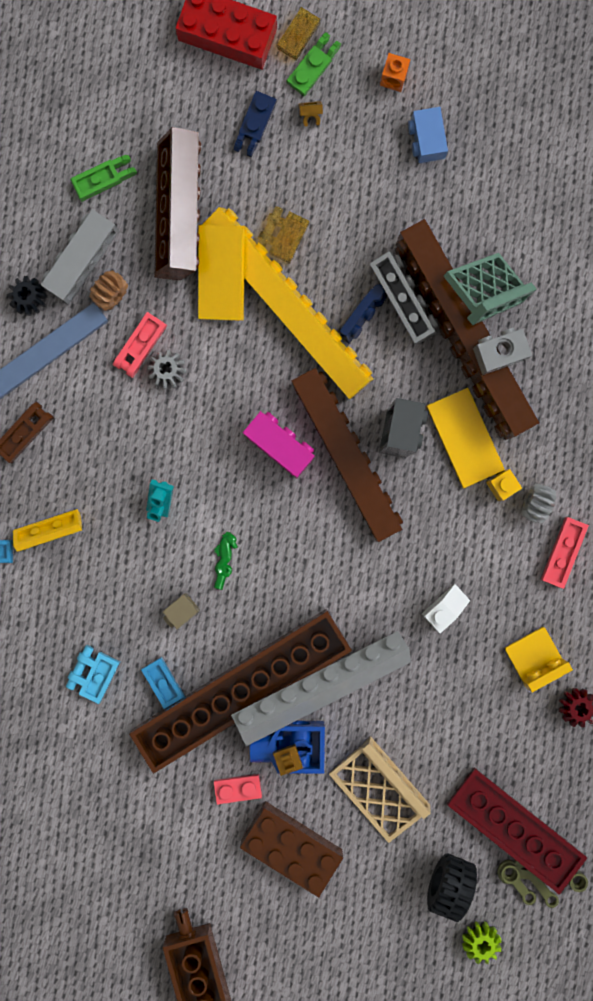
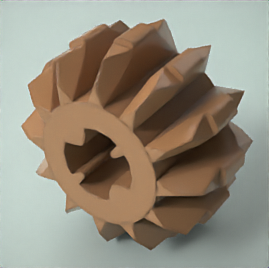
[89,270,128,311]

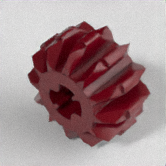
[558,688,593,728]

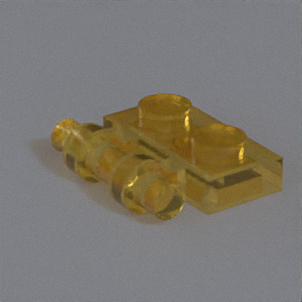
[258,206,310,264]

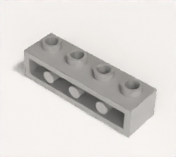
[41,209,119,305]
[370,251,439,344]

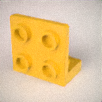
[505,627,573,693]

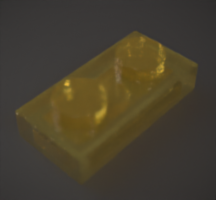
[277,7,320,60]

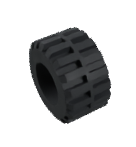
[427,853,477,922]

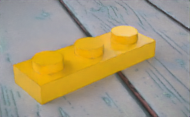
[13,509,82,552]

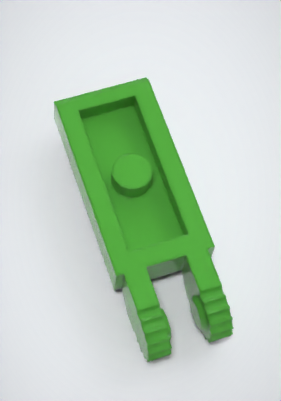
[287,32,341,97]
[70,155,137,202]

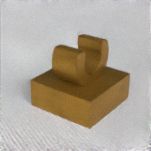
[299,101,323,127]
[273,744,303,776]

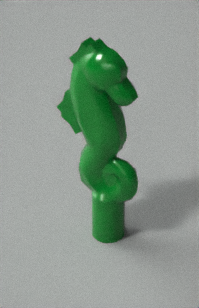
[214,532,238,590]

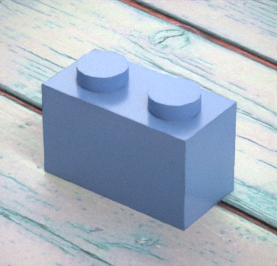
[408,107,448,163]

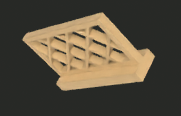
[329,736,431,843]

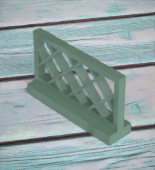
[444,253,537,325]

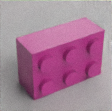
[243,411,315,479]

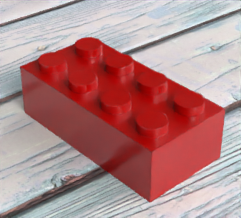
[175,0,277,70]

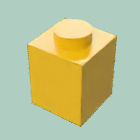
[486,469,522,501]

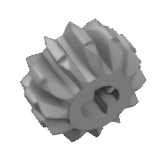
[147,350,187,389]
[521,484,557,524]

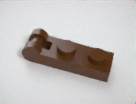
[0,402,54,464]

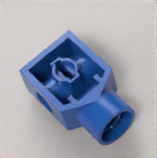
[250,721,325,774]

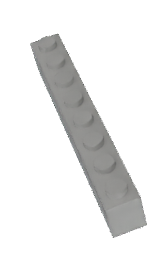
[231,631,411,746]

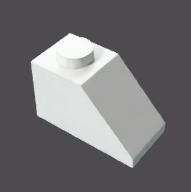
[422,584,470,633]

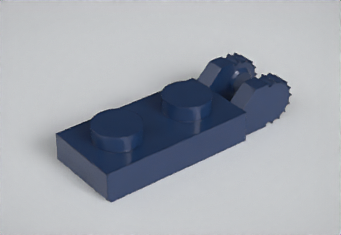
[234,91,277,157]
[340,284,387,344]

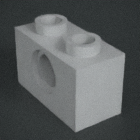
[473,328,532,375]

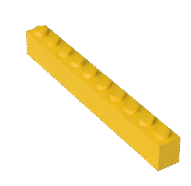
[202,207,374,399]

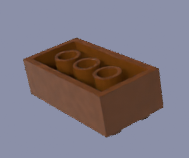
[240,801,343,898]

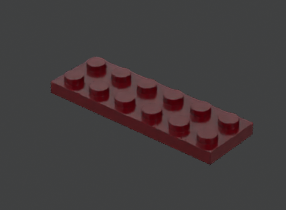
[447,767,587,895]

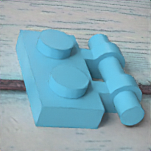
[66,645,120,704]

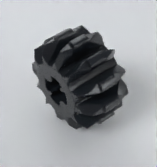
[7,276,48,316]

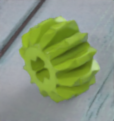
[462,921,502,965]

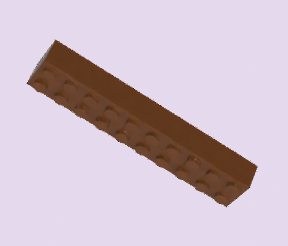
[395,219,539,440]
[129,609,352,774]

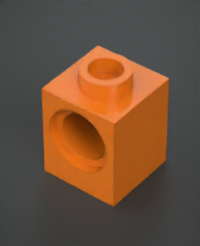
[380,53,411,92]

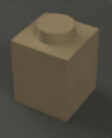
[163,593,200,629]

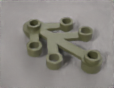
[497,860,588,908]

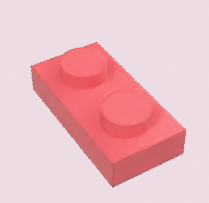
[214,774,262,805]

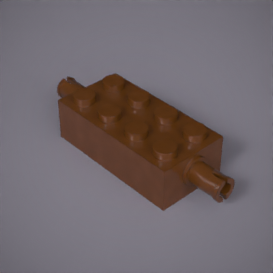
[162,908,232,1001]

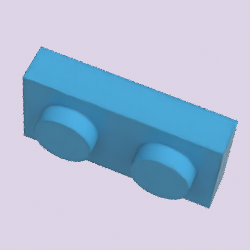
[141,657,185,709]

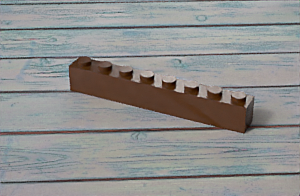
[291,368,403,542]

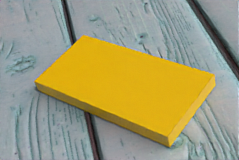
[198,225,245,321]
[426,388,505,488]

